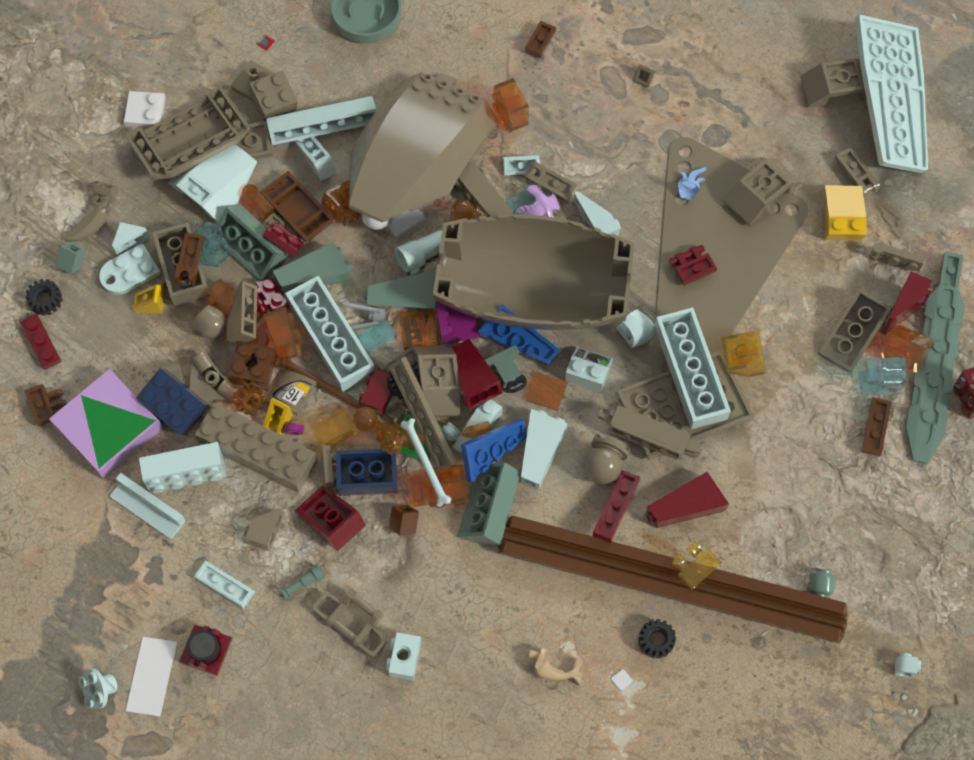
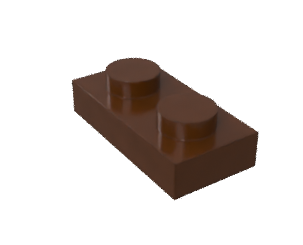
[525,21,556,58]

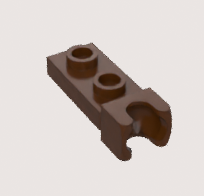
[174,233,205,286]

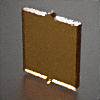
[526,372,568,411]

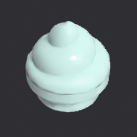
[442,422,460,442]

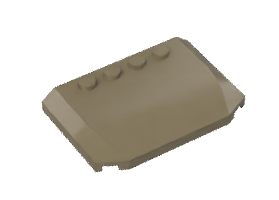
[125,85,250,180]

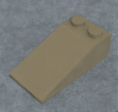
[818,288,892,372]

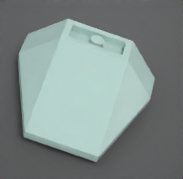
[168,145,257,223]

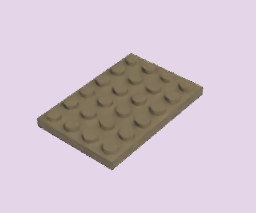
[616,350,755,460]

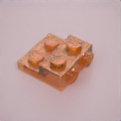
[321,180,362,226]

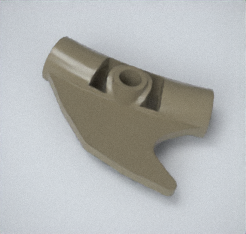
[190,352,241,418]

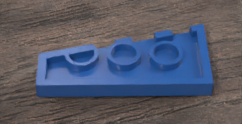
[478,305,561,366]
[461,419,527,483]

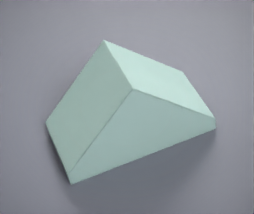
[112,222,150,256]

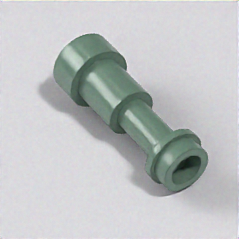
[280,564,325,598]

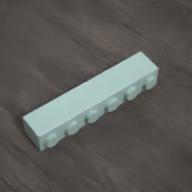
[266,96,376,145]

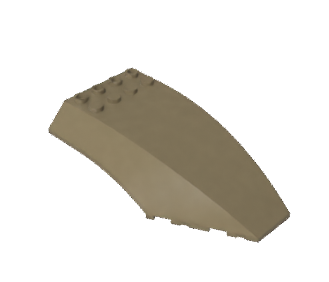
[349,72,499,223]

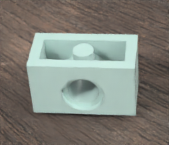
[386,633,421,681]

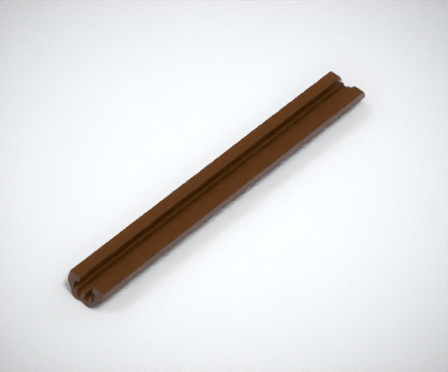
[498,516,848,644]

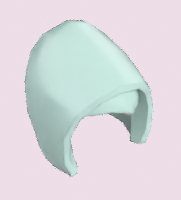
[616,310,657,348]

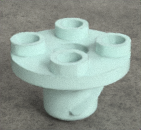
[78,668,117,710]

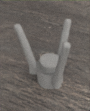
[342,302,385,329]

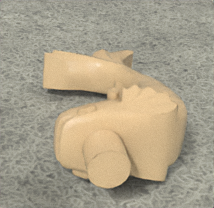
[528,648,582,685]

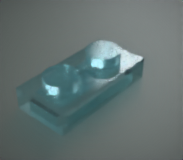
[506,184,544,215]
[356,320,397,353]

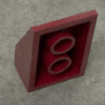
[882,271,933,335]
[294,485,366,552]

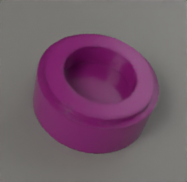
[284,423,304,435]

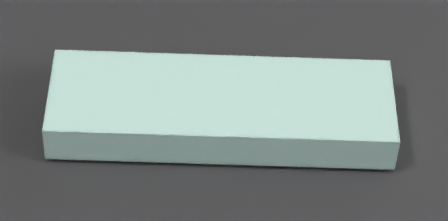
[193,560,255,609]

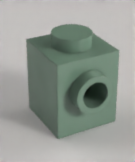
[55,242,86,274]

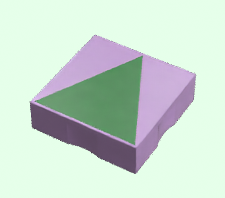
[50,369,163,479]

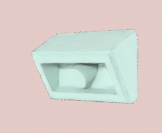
[503,155,540,176]

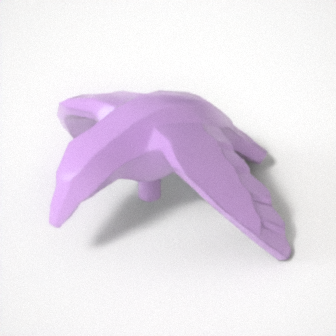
[516,185,560,218]

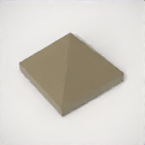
[633,64,655,87]

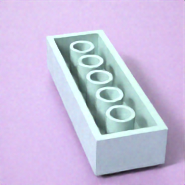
[285,276,375,392]
[655,308,731,429]

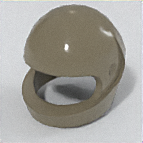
[192,305,227,339]

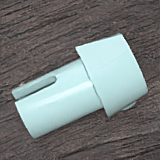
[394,231,442,275]

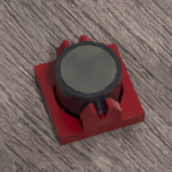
[179,624,233,677]

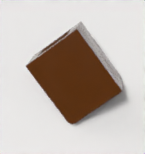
[389,505,419,536]

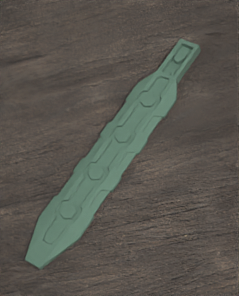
[906,252,965,464]

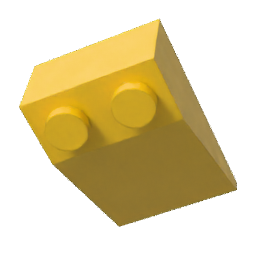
[825,185,867,240]

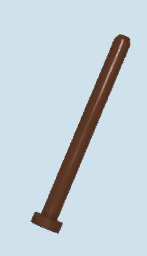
[280,356,361,409]

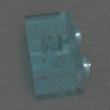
[193,222,230,267]

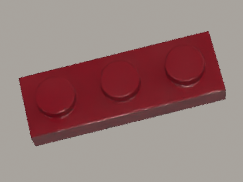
[20,314,62,370]

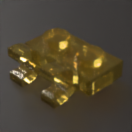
[672,541,722,591]

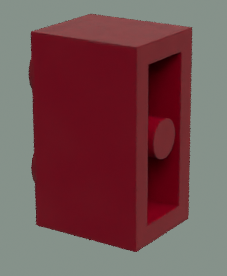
[359,369,394,417]

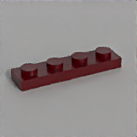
[592,470,640,543]

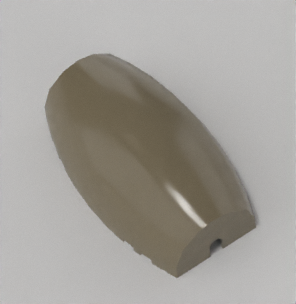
[433,214,634,330]

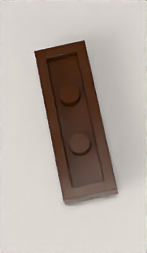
[861,397,892,457]

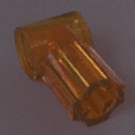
[242,184,275,220]

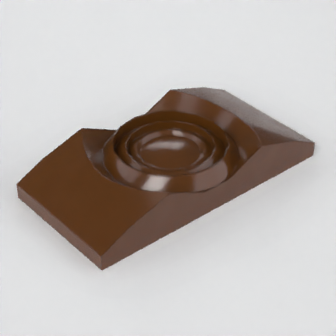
[260,171,335,243]

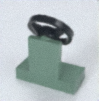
[485,345,527,393]

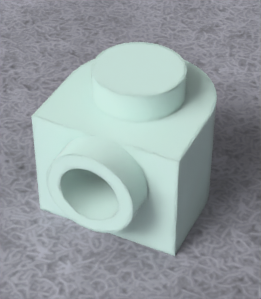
[895,653,921,678]

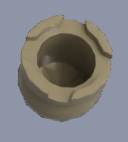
[584,434,630,484]

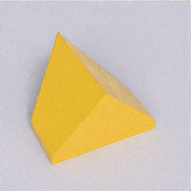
[133,281,167,314]

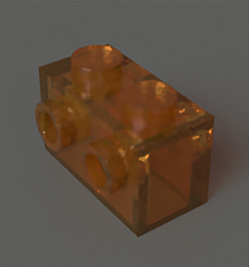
[206,278,236,319]

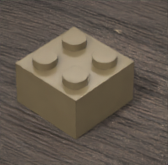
[249,70,298,121]

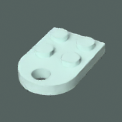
[100,243,161,295]

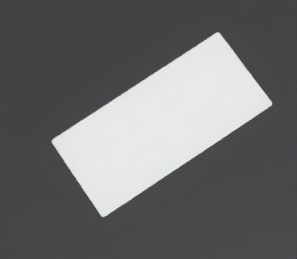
[126,637,177,716]

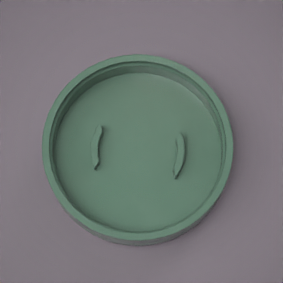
[331,0,402,43]

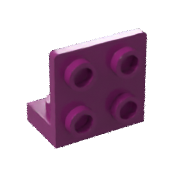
[436,301,479,344]

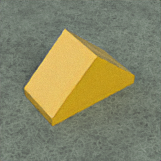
[263,398,293,435]

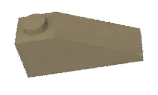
[227,281,257,343]

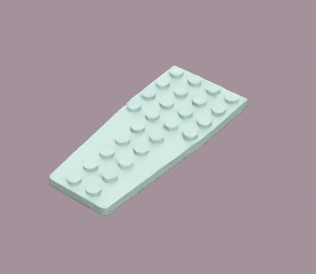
[855,15,928,173]

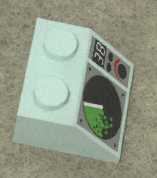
[565,347,613,393]

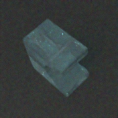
[859,357,908,395]

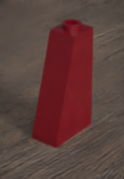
[452,339,503,410]
[646,472,729,528]

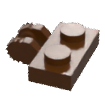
[25,384,67,426]

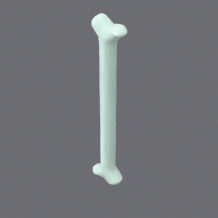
[400,418,451,507]

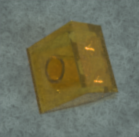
[721,330,767,377]

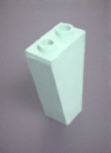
[521,409,568,490]

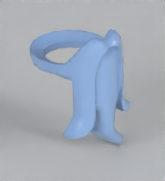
[678,167,706,200]

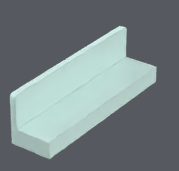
[110,473,186,539]

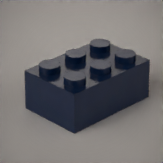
[136,368,210,436]
[336,448,398,496]

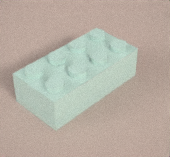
[139,442,227,493]

